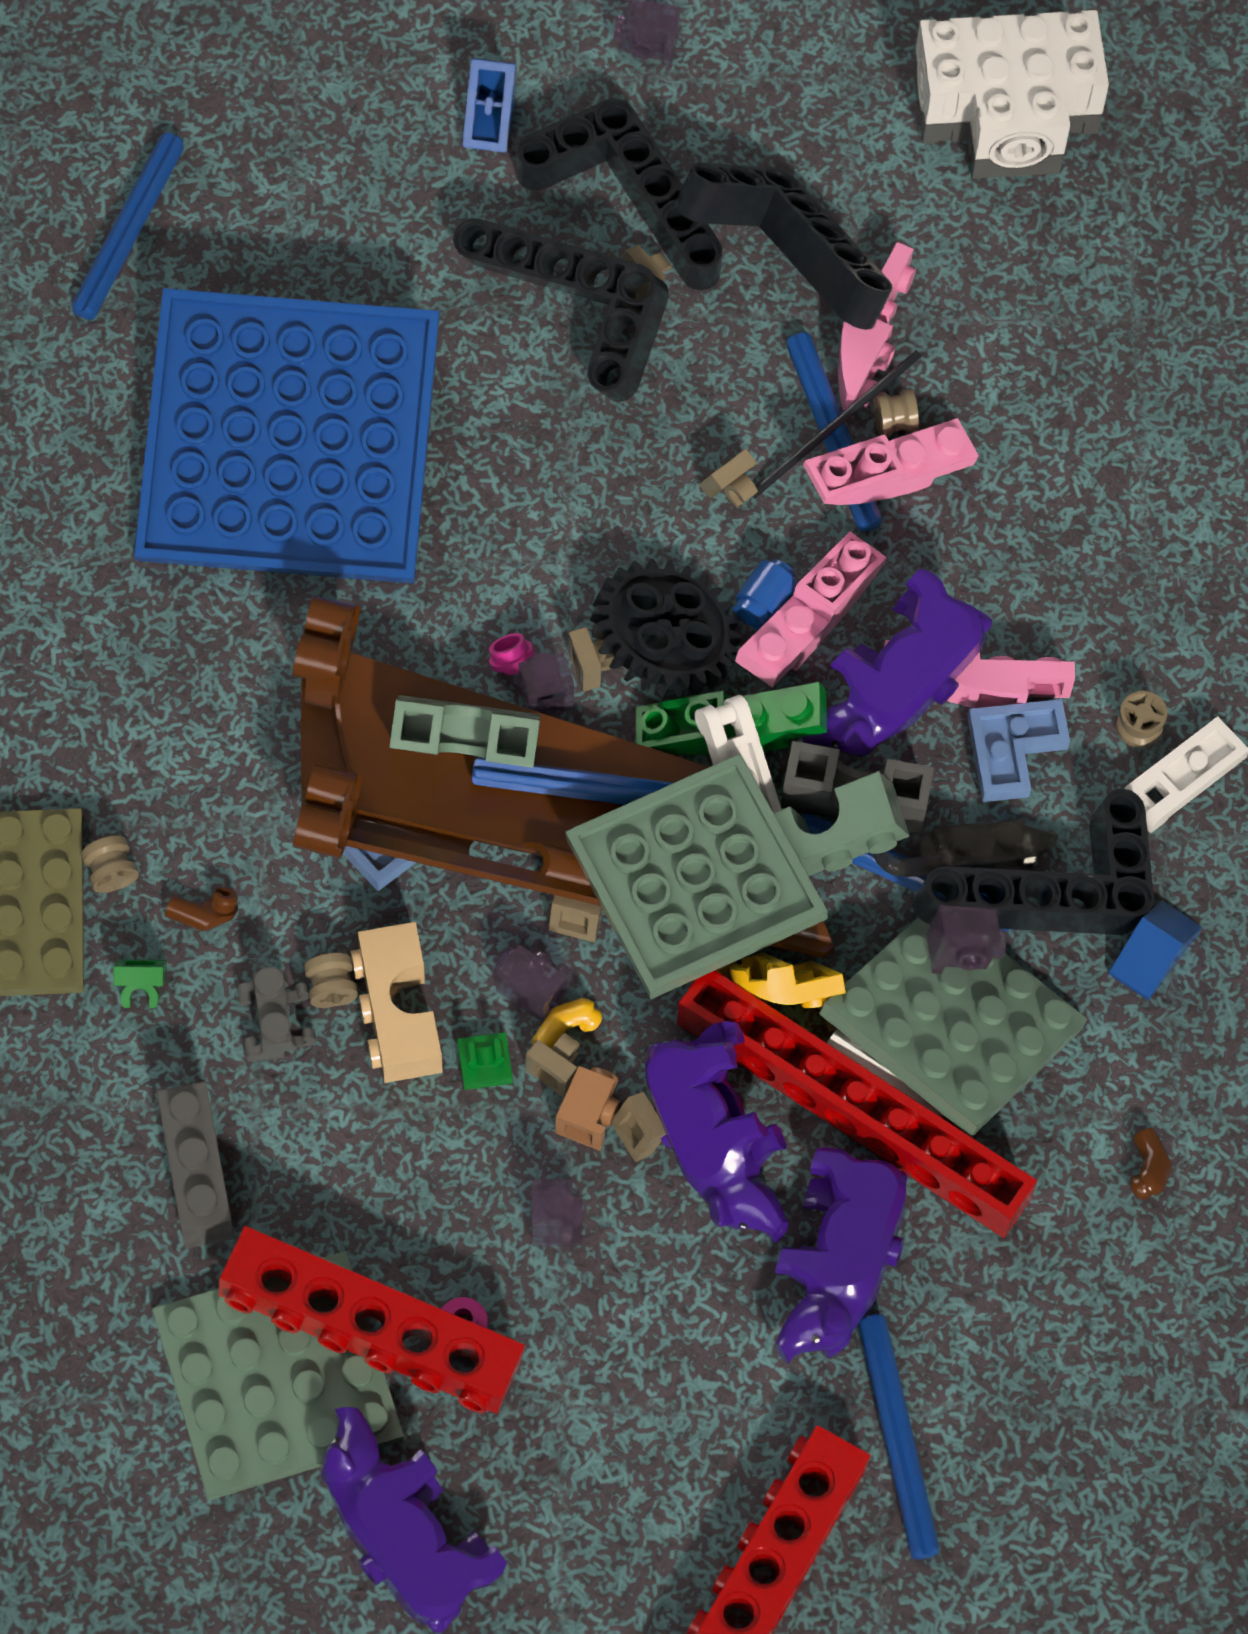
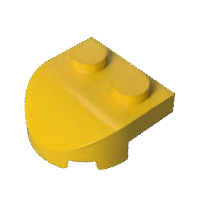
[729,952,846,1008]

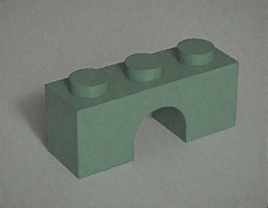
[389,695,541,768]
[774,771,910,876]

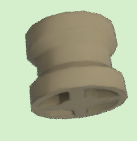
[873,388,919,437]
[1116,691,1168,748]
[81,835,139,893]
[304,953,358,1008]

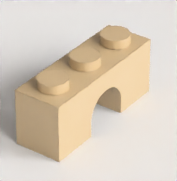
[350,922,442,1083]

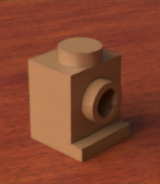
[555,1066,620,1151]

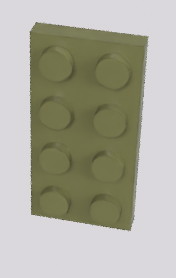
[0,808,84,996]

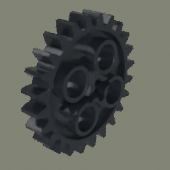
[590,558,742,698]

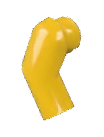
[531,998,602,1049]

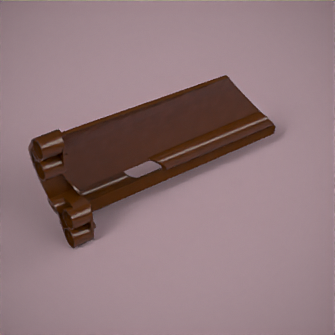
[292,596,834,958]

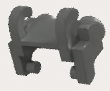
[238,967,316,1062]

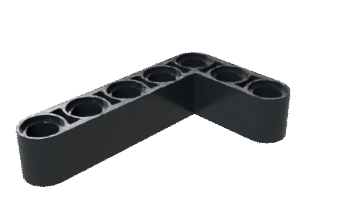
[516,98,723,290]
[675,162,892,330]
[453,218,669,402]
[912,788,1154,935]

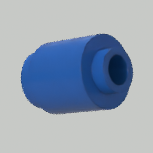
[733,559,797,630]

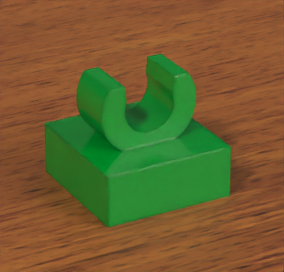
[114,959,167,1008]
[457,1032,513,1090]

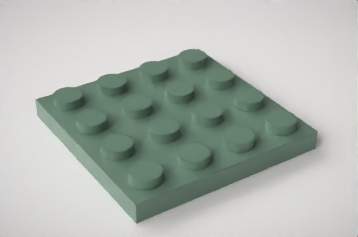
[565,754,828,1000]
[819,918,1088,1137]
[152,1251,404,1501]

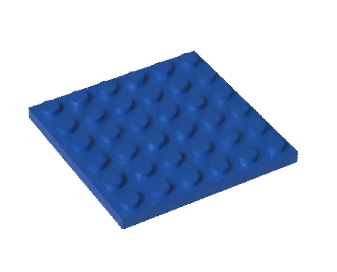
[134,288,440,584]

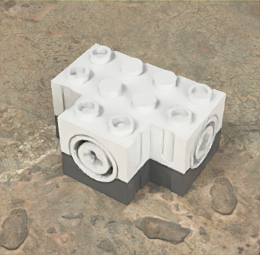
[913,10,1109,179]

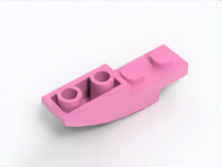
[838,242,916,418]
[803,418,979,505]
[735,532,887,688]
[884,640,1075,708]

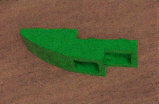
[636,682,827,755]

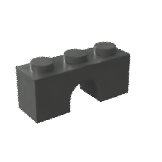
[781,741,934,834]
[157,1082,234,1249]

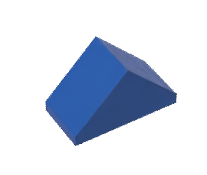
[462,57,516,153]
[1109,901,1202,1001]

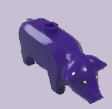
[802,569,992,757]
[645,1021,788,1243]
[775,1147,907,1364]
[321,1407,507,1633]

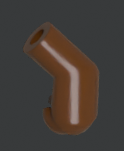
[165,887,239,931]
[1129,1127,1172,1200]

